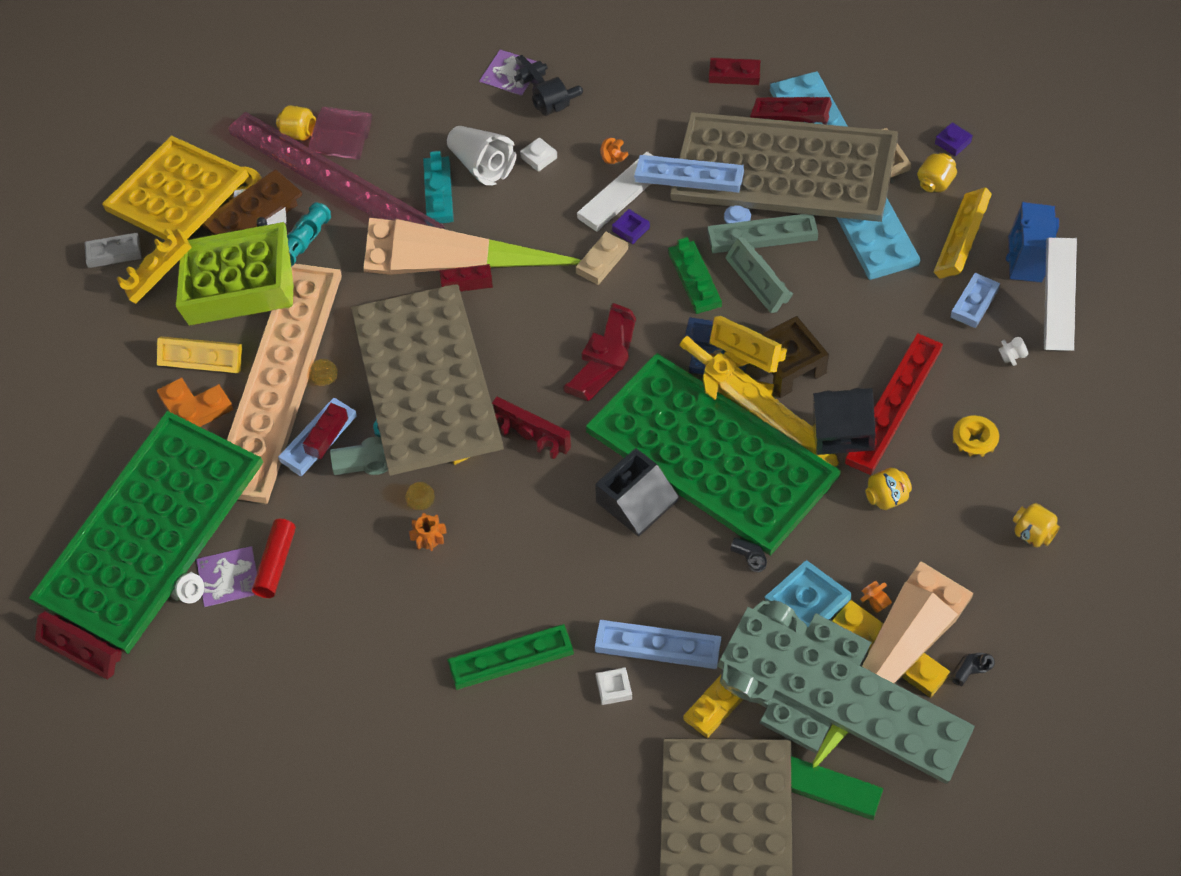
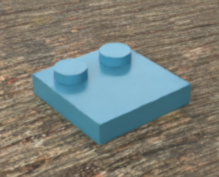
[765,560,851,627]

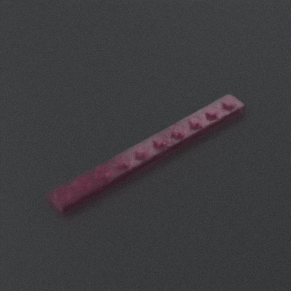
[228,112,445,229]

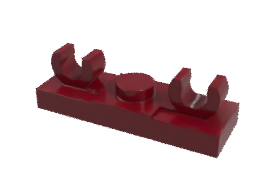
[750,97,832,125]
[492,396,571,459]
[35,611,122,680]

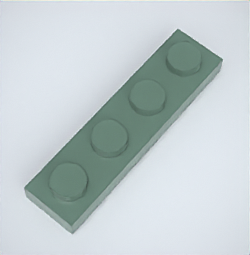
[707,214,818,254]

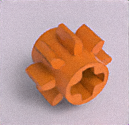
[409,513,447,551]

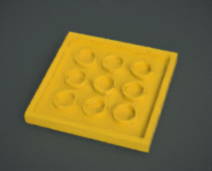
[102,135,249,240]

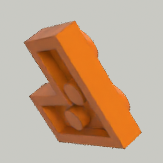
[157,378,234,427]

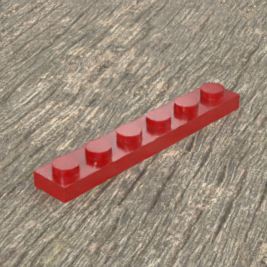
[845,333,943,475]

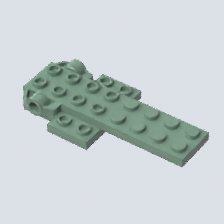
[717,600,975,784]

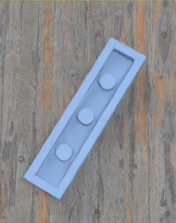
[634,155,744,193]
[595,620,721,669]

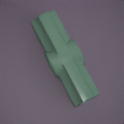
[330,437,388,475]

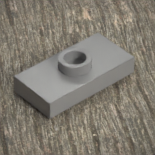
[84,233,142,268]

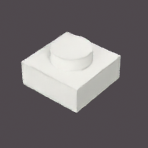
[520,137,557,172]

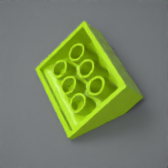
[176,222,294,326]

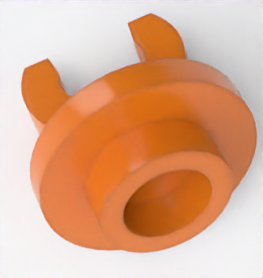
[600,138,629,164]
[860,580,892,613]

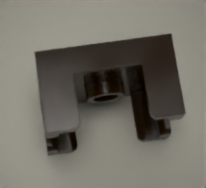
[754,316,829,398]

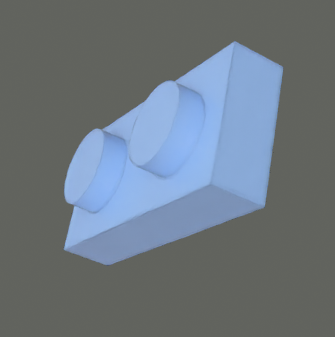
[950,273,1000,328]

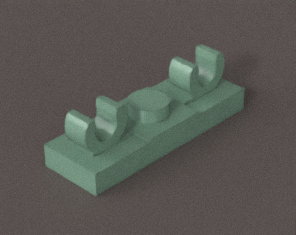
[725,237,793,313]

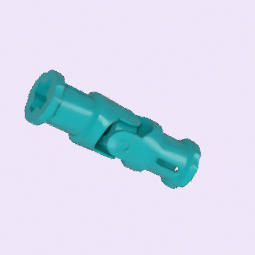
[287,202,331,267]

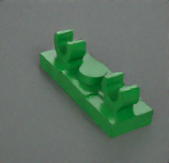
[668,237,722,314]

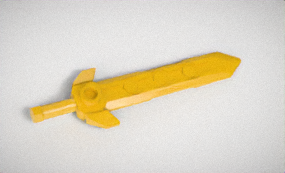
[679,336,839,466]

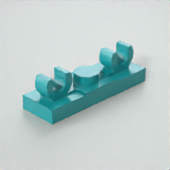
[423,151,454,224]

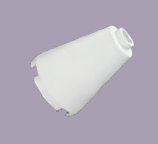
[447,126,516,186]

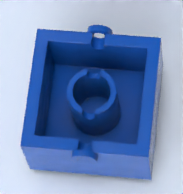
[1006,202,1059,283]

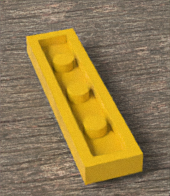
[934,187,992,279]
[832,600,950,698]

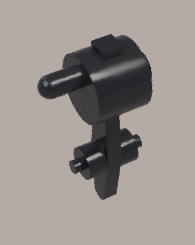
[514,55,583,116]

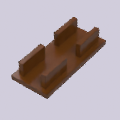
[202,169,303,235]

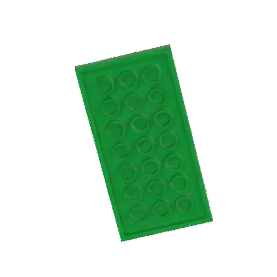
[586,353,841,556]
[29,411,264,654]

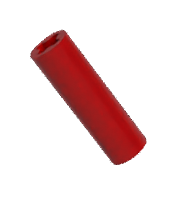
[251,518,296,598]

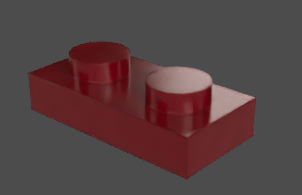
[709,58,761,85]

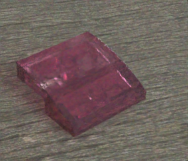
[308,107,373,160]

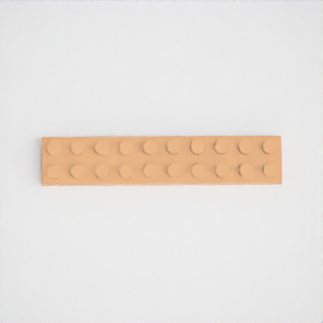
[227,264,342,504]

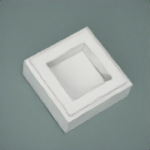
[596,667,632,705]

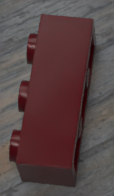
[439,264,493,292]
[303,403,348,460]

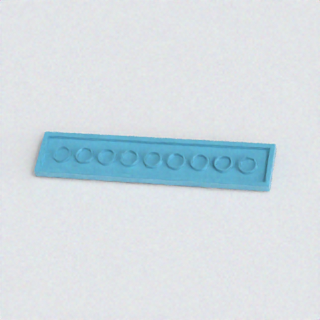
[770,71,920,280]

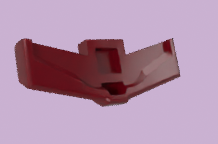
[563,303,636,401]

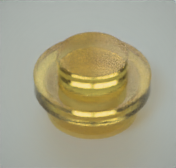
[309,359,338,386]
[405,482,435,510]

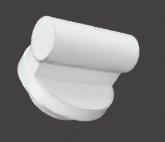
[999,337,1028,366]
[171,572,204,603]

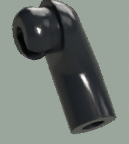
[730,537,767,572]
[950,653,995,686]

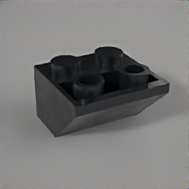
[813,388,876,455]
[595,448,679,537]

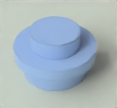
[724,206,751,224]

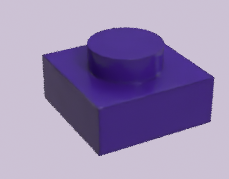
[935,122,973,157]
[612,209,650,245]

